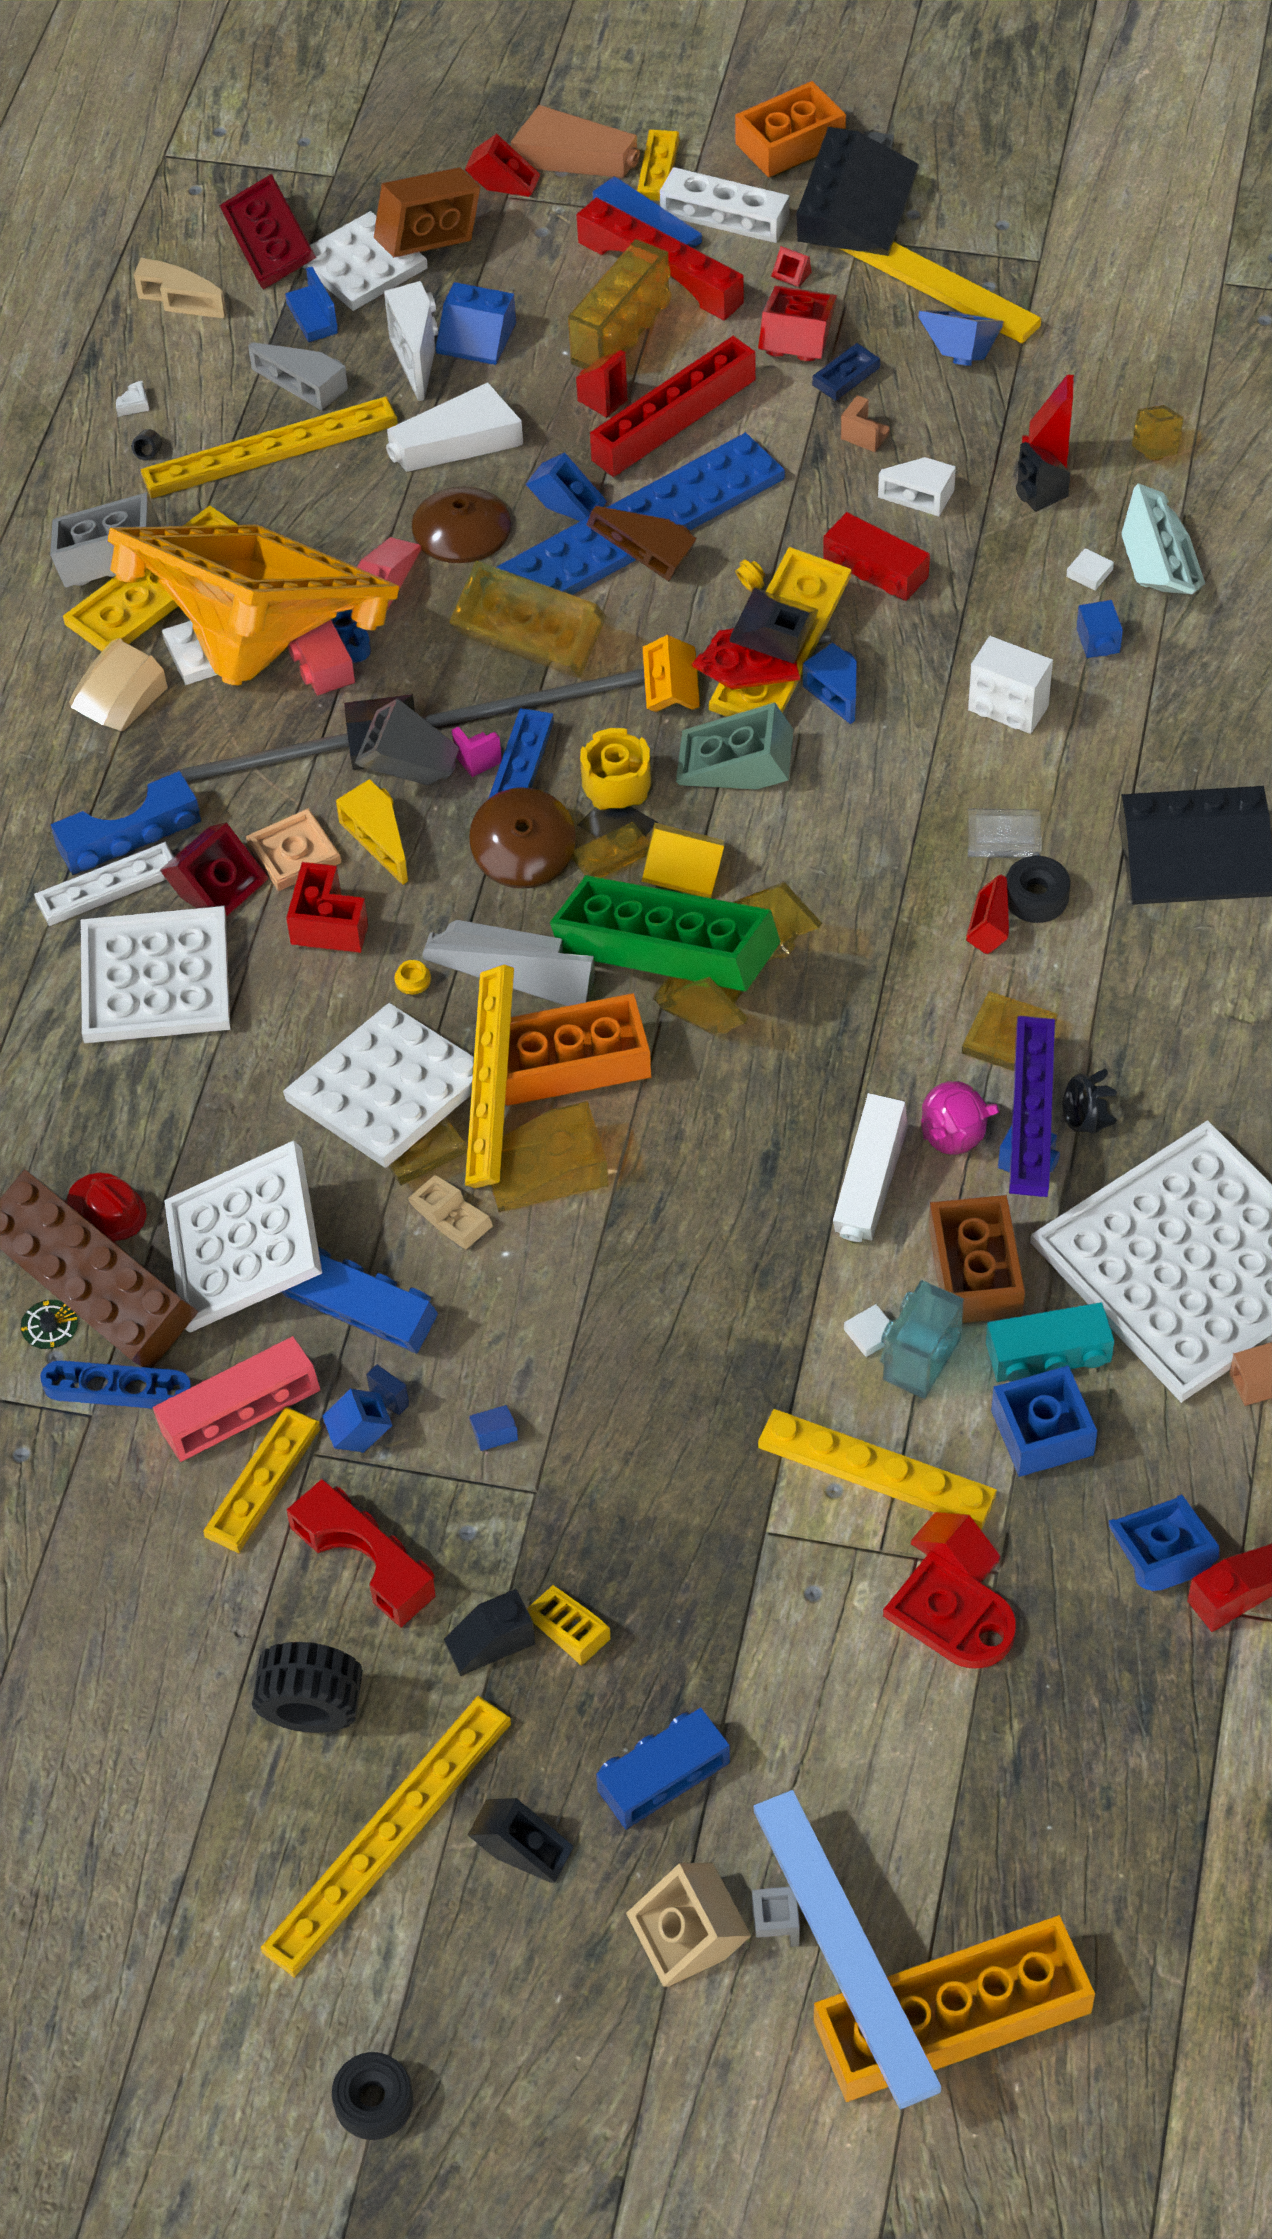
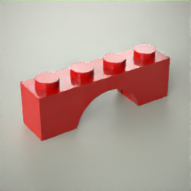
[286,1479,436,1628]

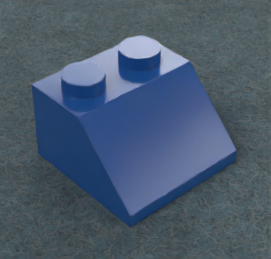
[436,282,516,365]

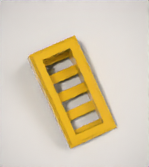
[527,1585,611,1666]

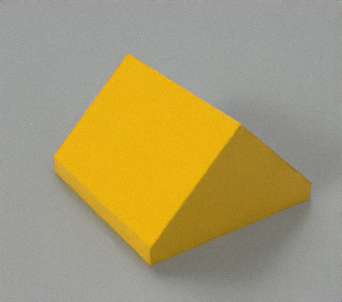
[641,823,724,898]

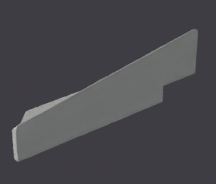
[423,920,595,1006]

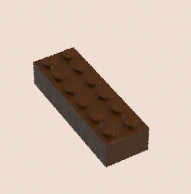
[0,1169,199,1368]

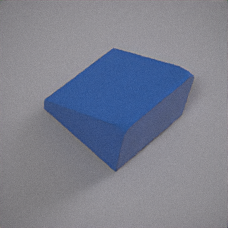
[469,1405,518,1451]

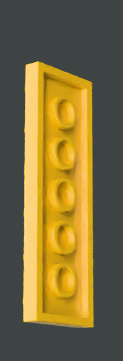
[63,506,238,652]
[709,547,851,717]

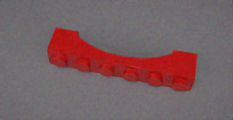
[576,197,744,321]

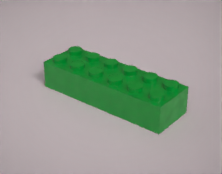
[550,875,781,992]

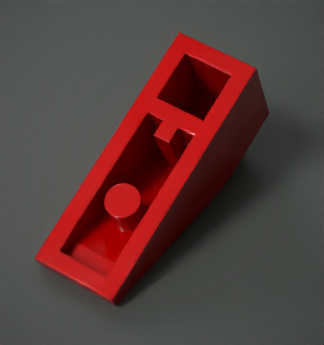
[1022,375,1074,469]
[1187,1544,1272,1632]

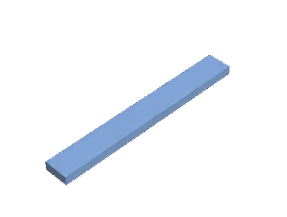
[754,1790,941,2110]

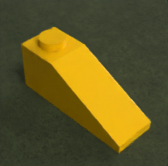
[336,779,408,885]

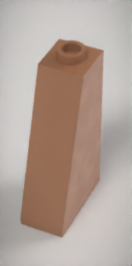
[511,105,640,178]

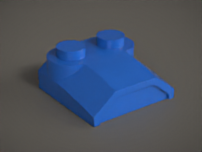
[1109,1495,1220,1591]

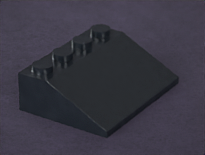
[796,127,919,256]
[1118,786,1272,905]

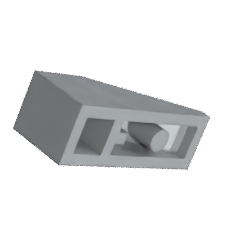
[248,342,348,411]

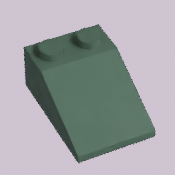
[676,703,794,789]

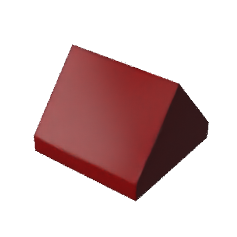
[771,246,812,287]

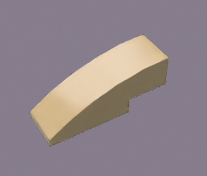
[134,258,226,319]

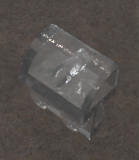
[967,808,1042,858]

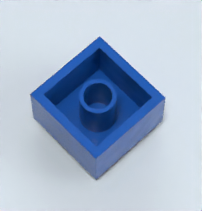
[991,1365,1098,1477]

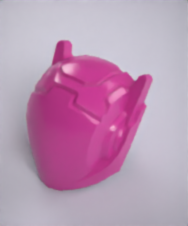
[921,1081,1000,1155]

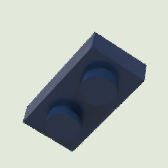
[812,343,880,401]

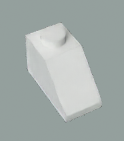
[878,457,956,516]

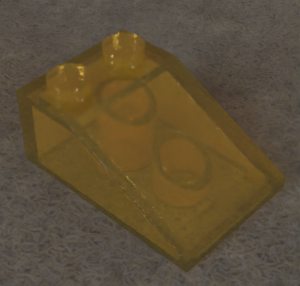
[491,1101,609,1212]

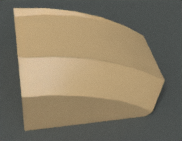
[69,638,167,731]

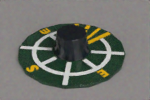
[20,1300,78,1349]

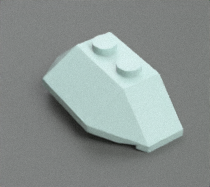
[1121,483,1205,594]

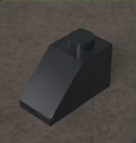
[444,1588,536,1676]
[468,1798,574,1883]

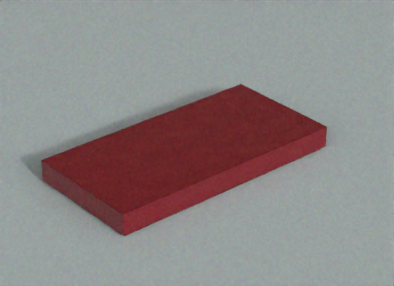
[219,174,317,290]

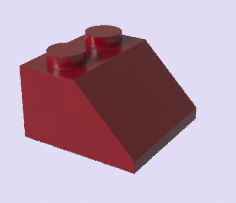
[160,822,269,917]

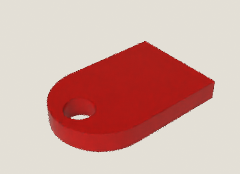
[883,1551,1016,1669]

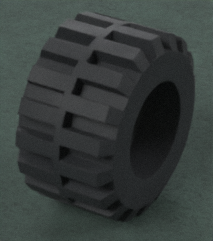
[252,1642,363,1733]

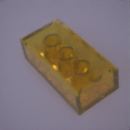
[568,239,671,369]
[449,560,607,678]

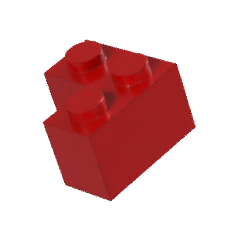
[286,862,369,953]

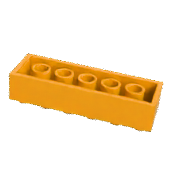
[814,1915,1095,2102]

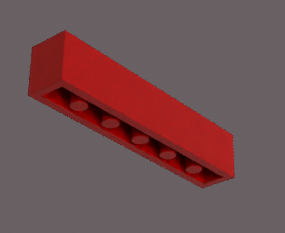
[590,336,756,478]

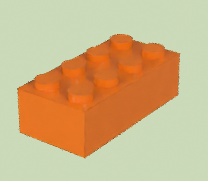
[505,993,651,1106]

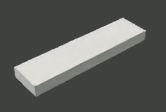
[34,842,174,926]

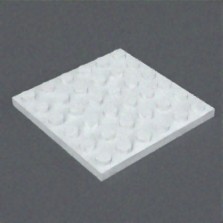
[1030,1120,1272,1402]

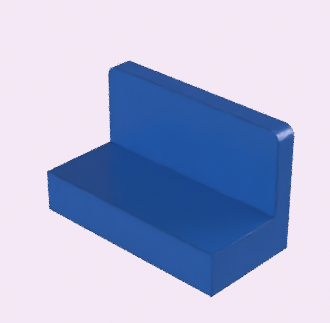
[285,266,338,343]

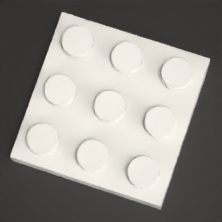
[302,211,428,311]

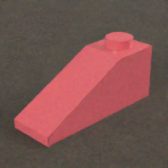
[357,537,421,611]

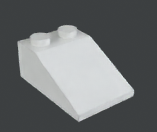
[384,281,438,401]

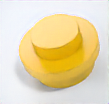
[735,559,766,592]
[394,960,431,995]

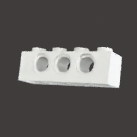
[660,167,789,243]

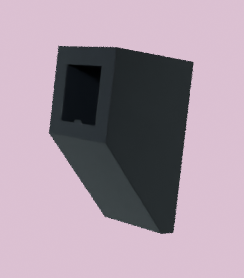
[1016,442,1071,512]

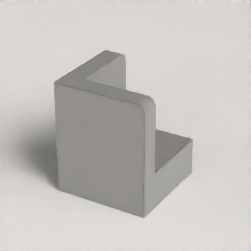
[752,1887,800,1947]

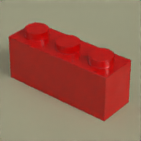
[823,512,930,601]

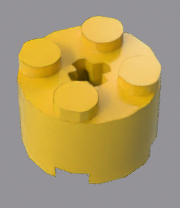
[580,728,651,810]

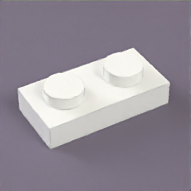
[162,621,217,685]

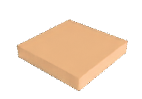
[246,808,341,891]

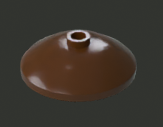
[412,486,511,563]
[469,787,576,888]

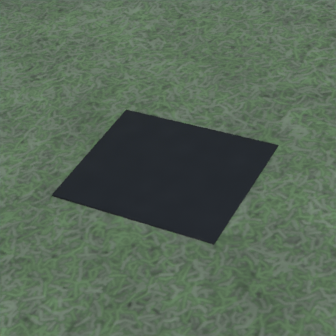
[578,806,658,854]

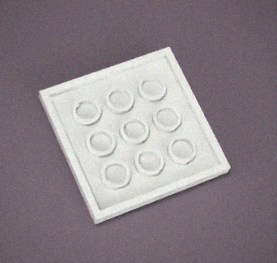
[81,906,230,1043]
[283,1003,474,1168]
[164,1141,322,1332]

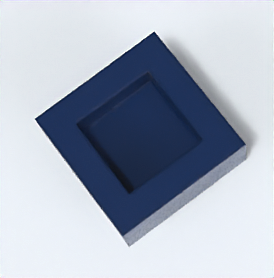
[366,1364,409,1415]

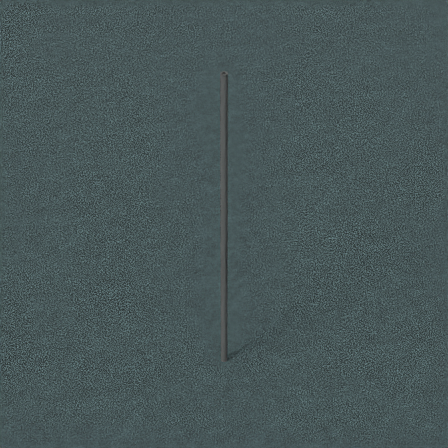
[160,629,831,782]

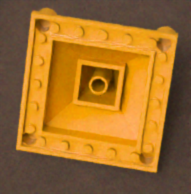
[108,525,399,685]

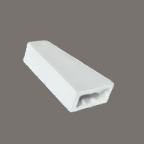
[386,382,523,472]
[833,1093,908,1242]

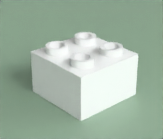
[968,636,1053,734]

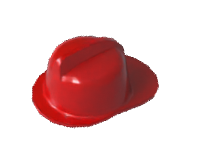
[67,1172,147,1241]

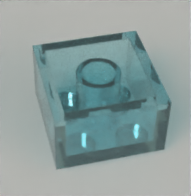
[880,1280,964,1399]

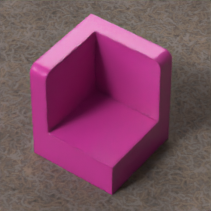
[452,727,502,777]

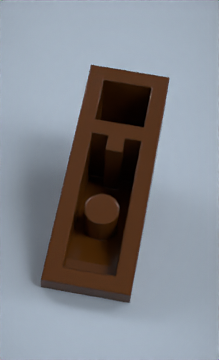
[586,506,697,582]

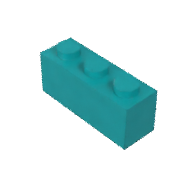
[986,1302,1114,1382]

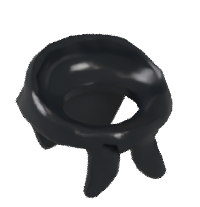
[1062,1069,1117,1134]

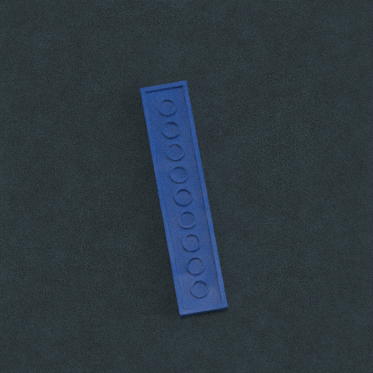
[476,432,785,626]

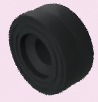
[1006,856,1070,923]
[331,2052,413,2140]

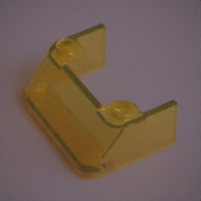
[653,882,822,1035]

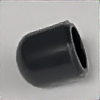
[131,429,162,460]

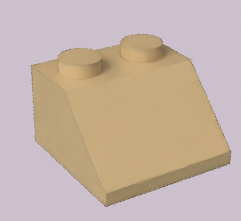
[626,1863,751,1987]

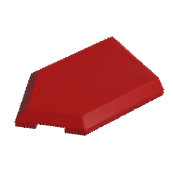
[691,628,800,690]

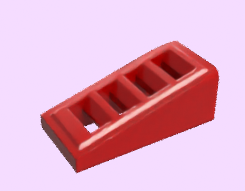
[966,874,1009,954]

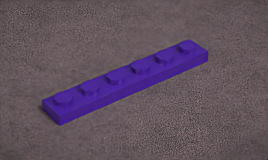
[1009,1016,1055,1197]

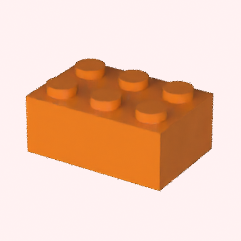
[735,81,846,178]

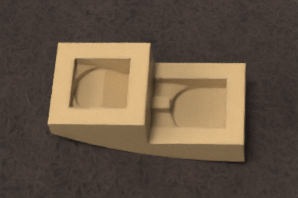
[408,1175,493,1250]

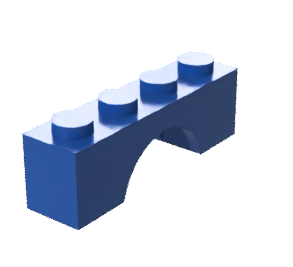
[50,771,201,875]

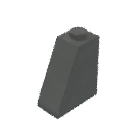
[355,698,459,785]

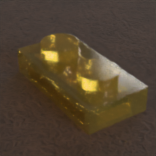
[572,822,650,878]

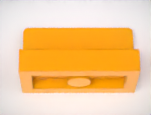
[643,634,700,712]

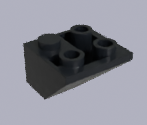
[729,588,818,664]

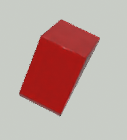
[911,1512,1001,1583]

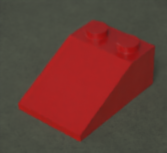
[758,286,837,361]

